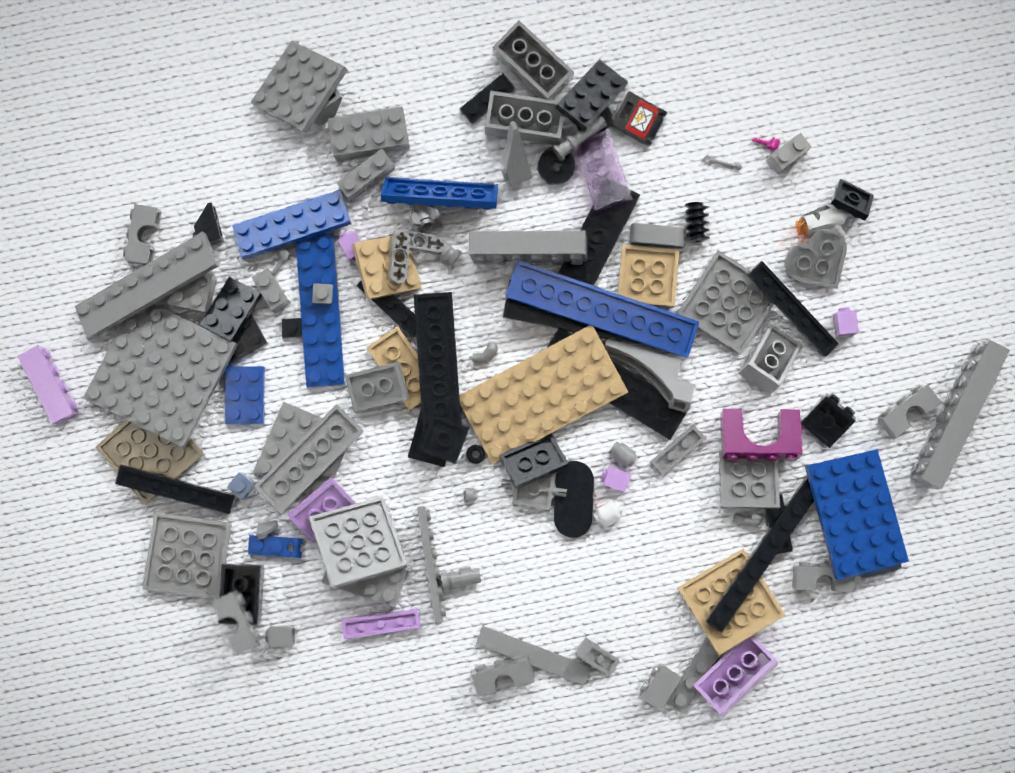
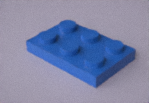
[225,366,265,424]

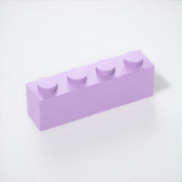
[17,345,78,425]

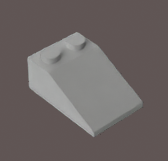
[738,324,802,395]

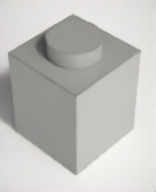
[265,625,295,647]

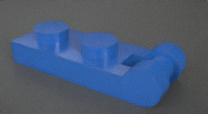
[248,535,303,558]

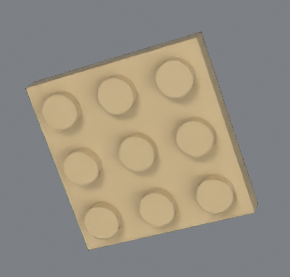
[352,235,421,300]
[618,245,679,307]

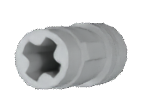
[440,566,481,591]

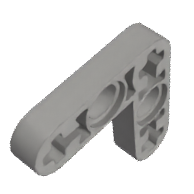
[388,230,446,285]

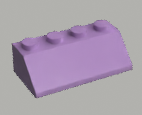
[693,636,779,717]

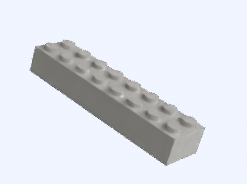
[910,339,1010,489]

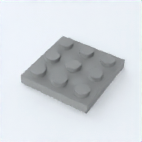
[719,450,780,509]

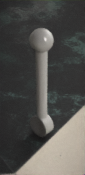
[703,155,742,171]

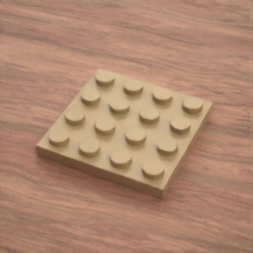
[677,548,786,656]

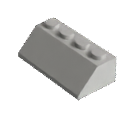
[485,91,564,146]

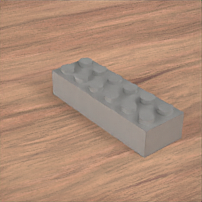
[468,231,587,265]

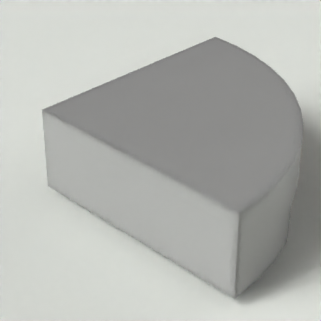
[257,520,278,540]

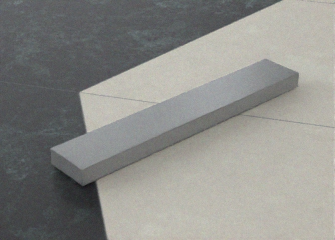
[476,625,591,685]

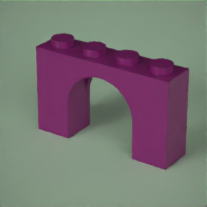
[720,408,803,462]

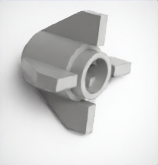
[409,204,443,233]

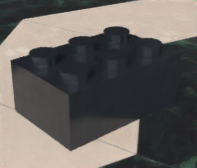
[218,563,265,625]

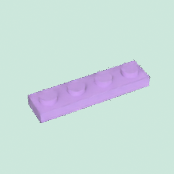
[341,608,421,639]

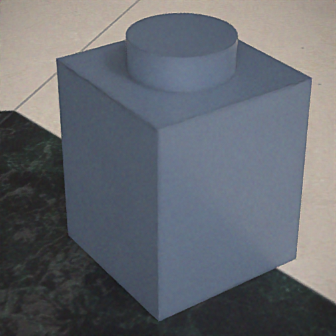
[227,472,257,499]

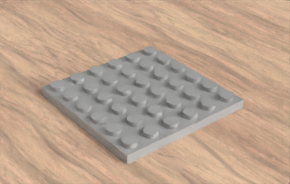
[83,304,238,448]

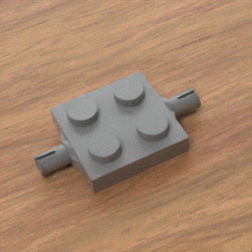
[501,472,567,510]

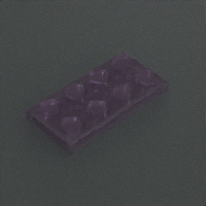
[576,129,633,212]

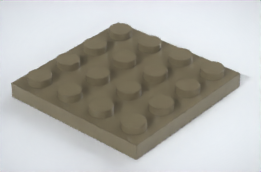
[95,420,205,505]

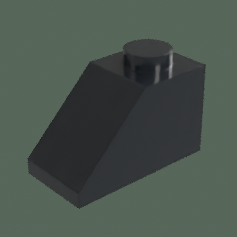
[193,202,224,245]

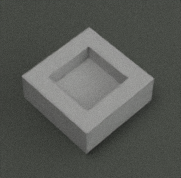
[312,283,333,304]

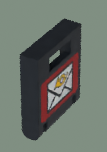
[610,91,667,147]

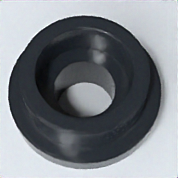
[466,445,485,464]

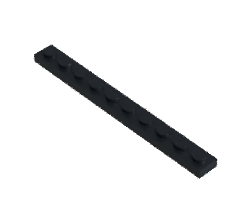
[704,476,814,633]

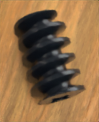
[685,202,710,243]

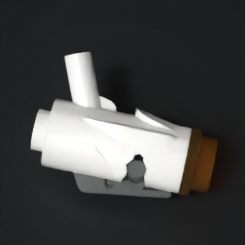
[795,205,848,238]

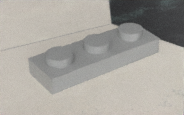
[650,424,706,476]

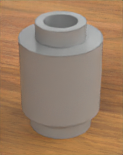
[608,441,638,468]

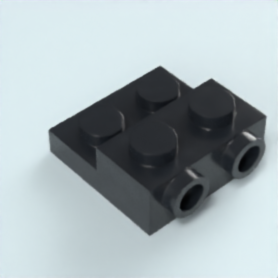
[801,392,856,449]

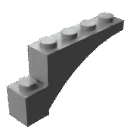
[604,339,695,413]

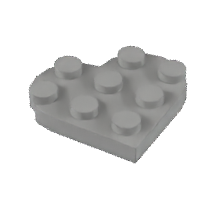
[784,228,847,289]

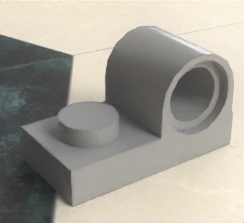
[575,637,620,676]

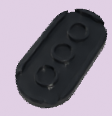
[554,461,594,538]

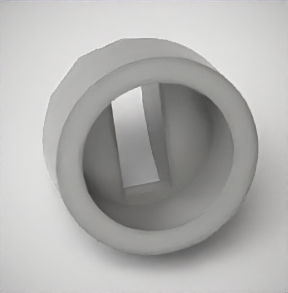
[464,488,478,503]

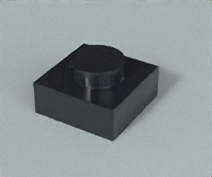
[282,318,302,339]

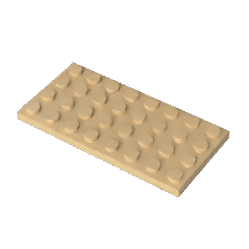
[460,325,628,464]

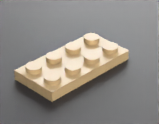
[366,326,421,411]

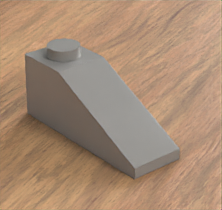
[501,121,533,186]

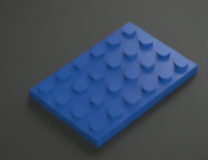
[805,449,909,580]

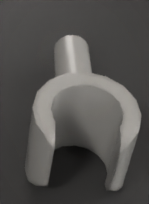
[272,248,291,275]

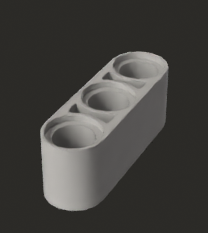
[629,223,686,249]

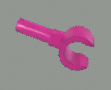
[752,137,780,151]

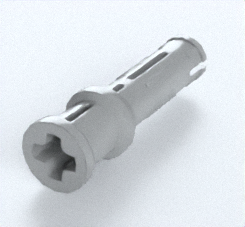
[552,116,607,161]

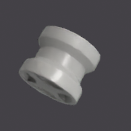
[439,243,462,267]

